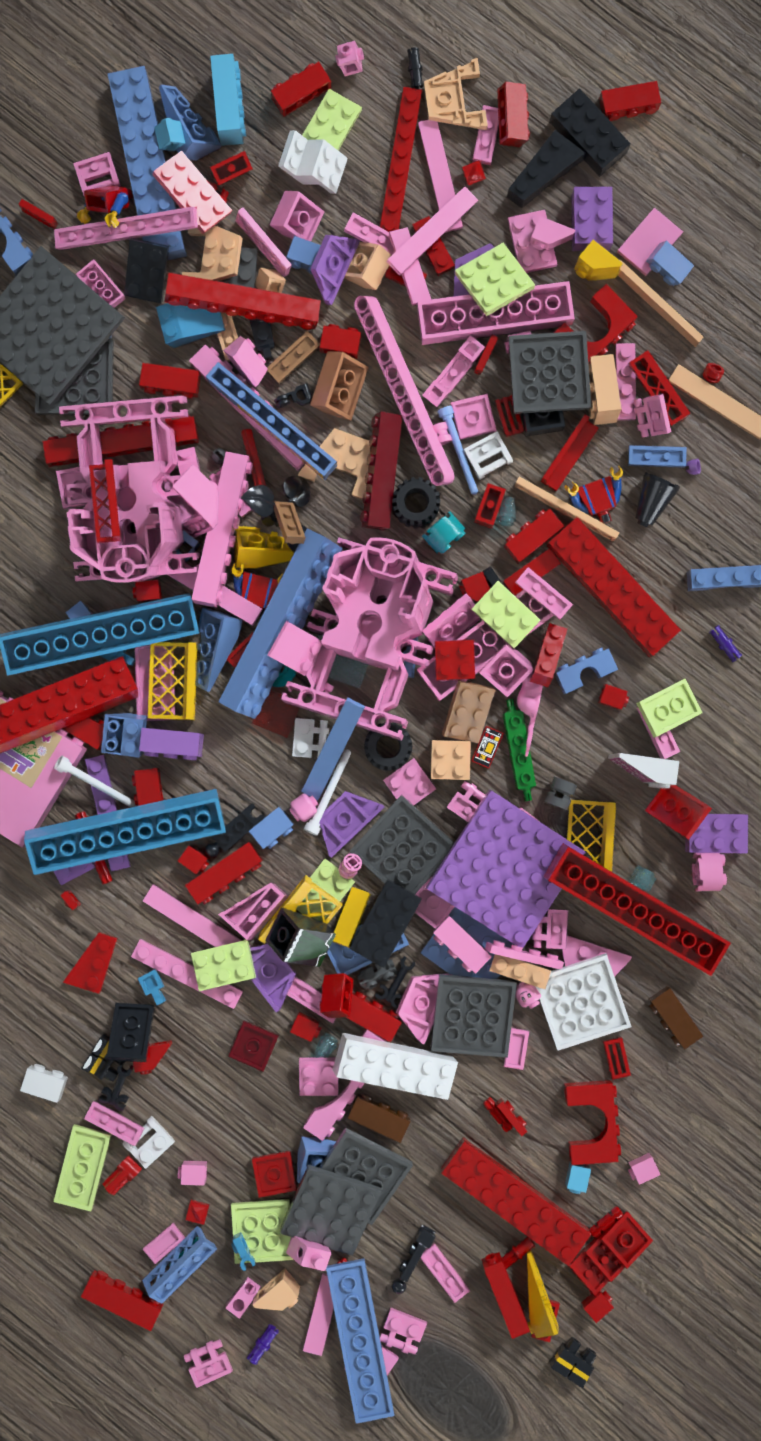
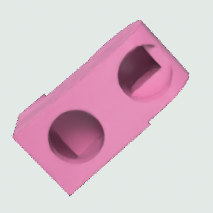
[225,1277,260,1319]

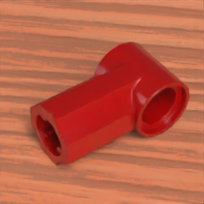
[103,1155,142,1196]

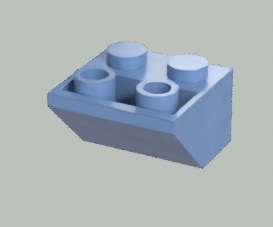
[101,713,147,758]

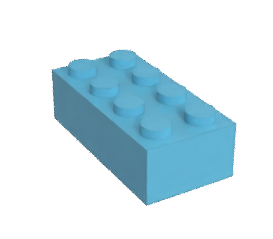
[210,54,246,146]

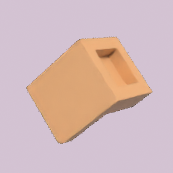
[255,268,286,293]

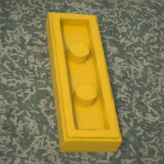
[333,887,371,948]

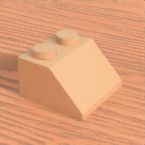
[344,242,392,290]
[253,1268,300,1311]

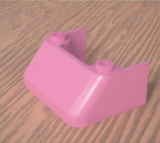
[165,465,219,538]

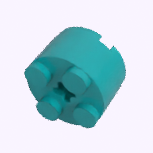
[422,511,466,554]

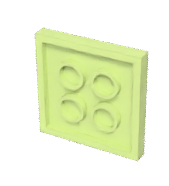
[455,243,535,316]
[231,1199,293,1264]

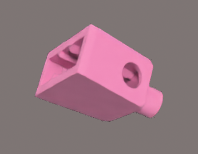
[286,1236,331,1271]

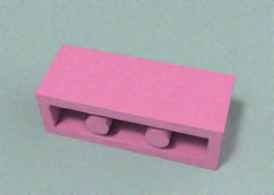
[433,915,492,974]

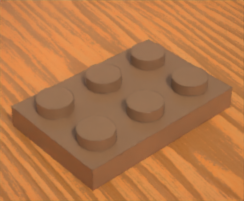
[442,680,495,743]

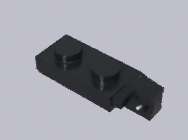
[249,319,275,361]

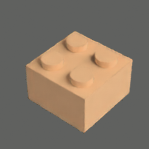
[430,740,471,780]

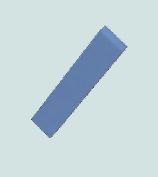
[301,698,365,800]

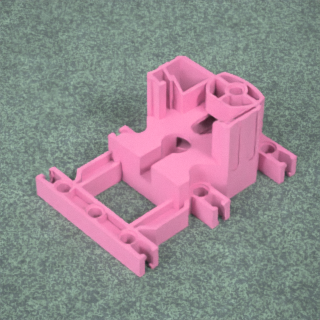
[59,396,200,582]
[281,538,458,741]

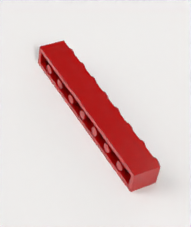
[164,273,321,330]
[42,415,199,467]

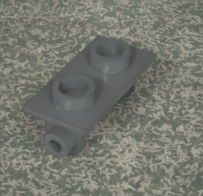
[357,959,398,990]

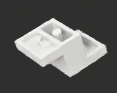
[278,130,348,194]

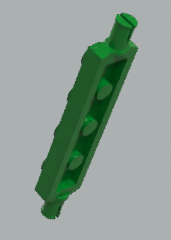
[502,699,536,802]

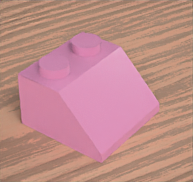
[270,191,324,242]
[223,336,268,387]
[268,621,322,676]
[479,644,534,697]

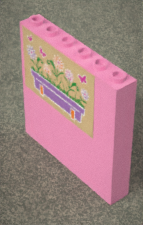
[0,690,87,848]

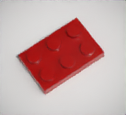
[645,785,712,840]

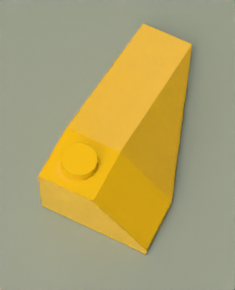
[234,526,294,569]
[527,1250,559,1338]

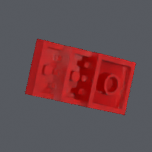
[567,1211,653,1296]

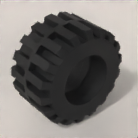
[392,477,440,528]
[364,722,412,771]

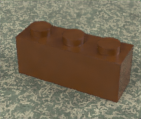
[649,986,704,1050]
[348,1093,410,1143]

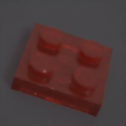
[252,690,300,738]

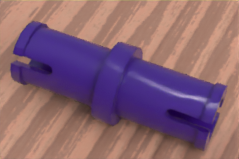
[709,625,742,662]
[247,1324,279,1365]

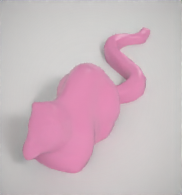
[517,671,543,757]

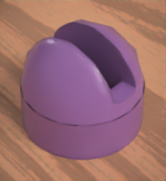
[686,459,701,475]

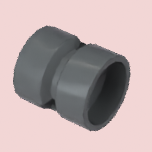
[544,777,577,811]

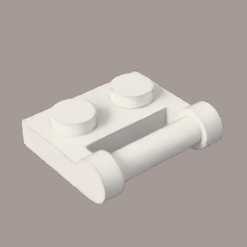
[464,432,513,480]
[122,1116,175,1169]

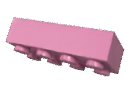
[76,259,126,308]

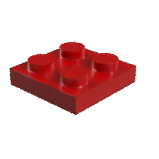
[435,640,475,681]
[252,1150,297,1198]

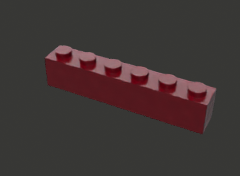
[360,411,402,531]

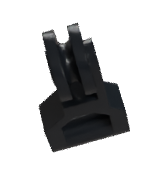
[274,383,313,408]

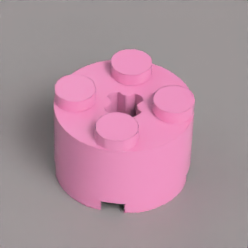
[692,853,727,891]

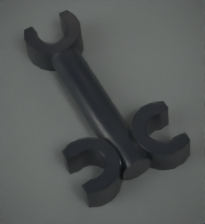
[375,956,415,1009]
[98,1061,133,1111]

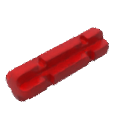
[483,1097,513,1132]
[589,1206,623,1238]

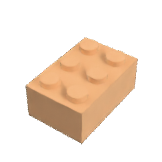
[588,354,621,425]

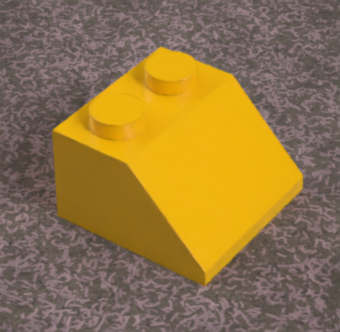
[574,240,623,281]

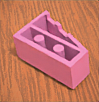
[218,883,288,941]

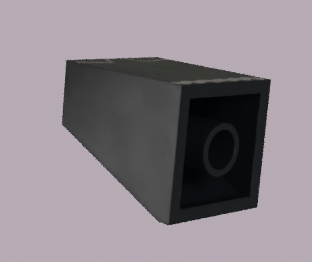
[265,908,336,967]

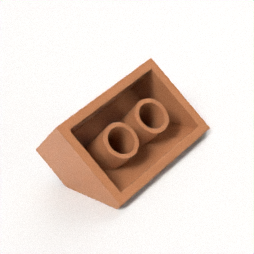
[310,351,368,421]

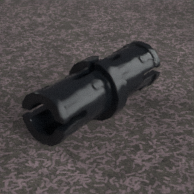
[407,47,423,89]

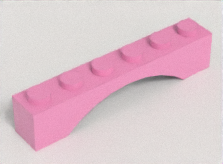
[303,1029,387,1141]

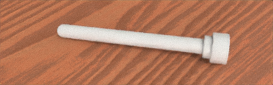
[303,749,351,836]
[54,756,136,808]

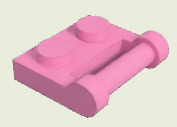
[73,152,121,195]

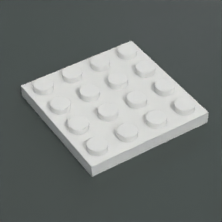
[535,953,631,1050]

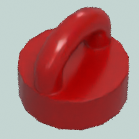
[703,363,724,384]

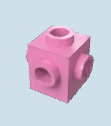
[335,41,364,76]

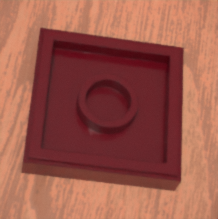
[228,1020,279,1072]

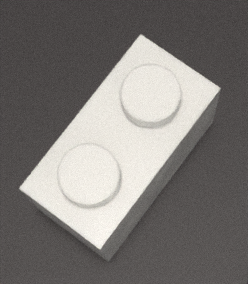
[20,1064,68,1103]

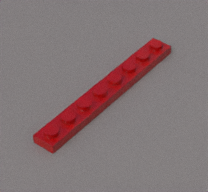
[380,87,422,232]

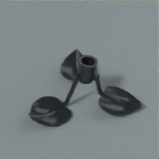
[241,476,311,553]

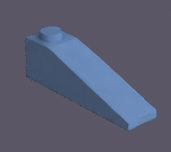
[159,85,221,160]
[196,607,242,692]
[297,1137,336,1183]

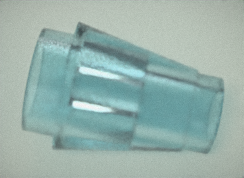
[497,496,516,526]
[313,1033,338,1058]

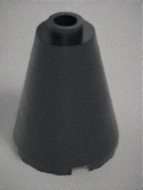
[635,472,680,528]

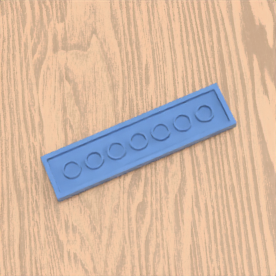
[326,1258,394,1424]

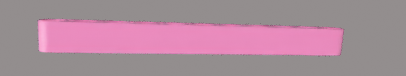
[354,296,454,486]

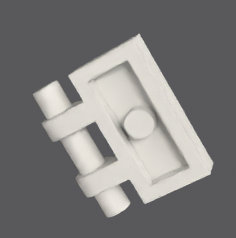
[292,718,329,758]

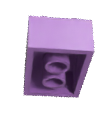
[572,187,613,251]
[139,728,204,761]
[685,814,748,853]

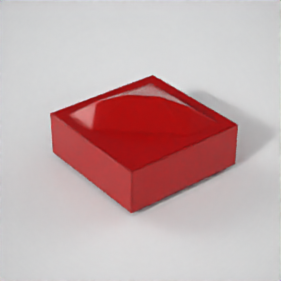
[461,160,486,186]
[60,890,81,910]
[185,1199,210,1225]

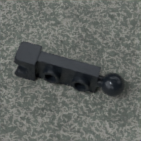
[204,803,265,858]
[391,1224,436,1294]

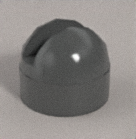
[212,448,226,464]

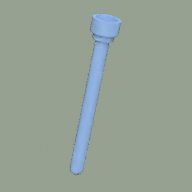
[437,406,478,495]

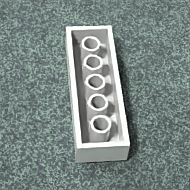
[333,1033,458,1100]

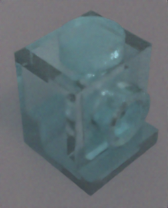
[629,865,656,892]

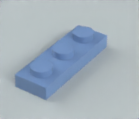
[628,445,687,468]

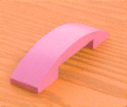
[422,335,485,407]

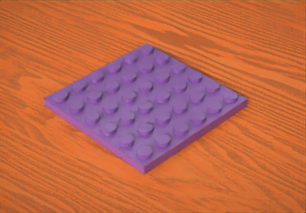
[426,789,585,948]

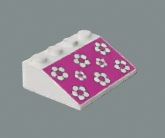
[608,753,679,789]

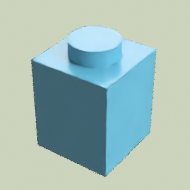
[154,118,185,151]
[565,1162,591,1194]

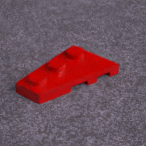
[63,932,118,994]

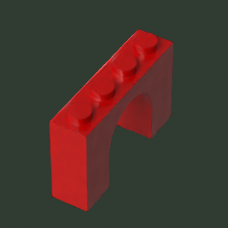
[554,284,638,363]
[564,1080,621,1165]

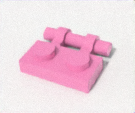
[633,394,671,437]
[447,781,487,822]
[532,909,568,950]
[380,1307,427,1355]
[184,1339,233,1388]

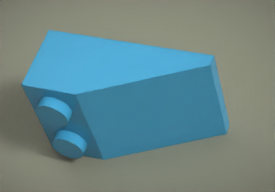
[156,303,225,348]

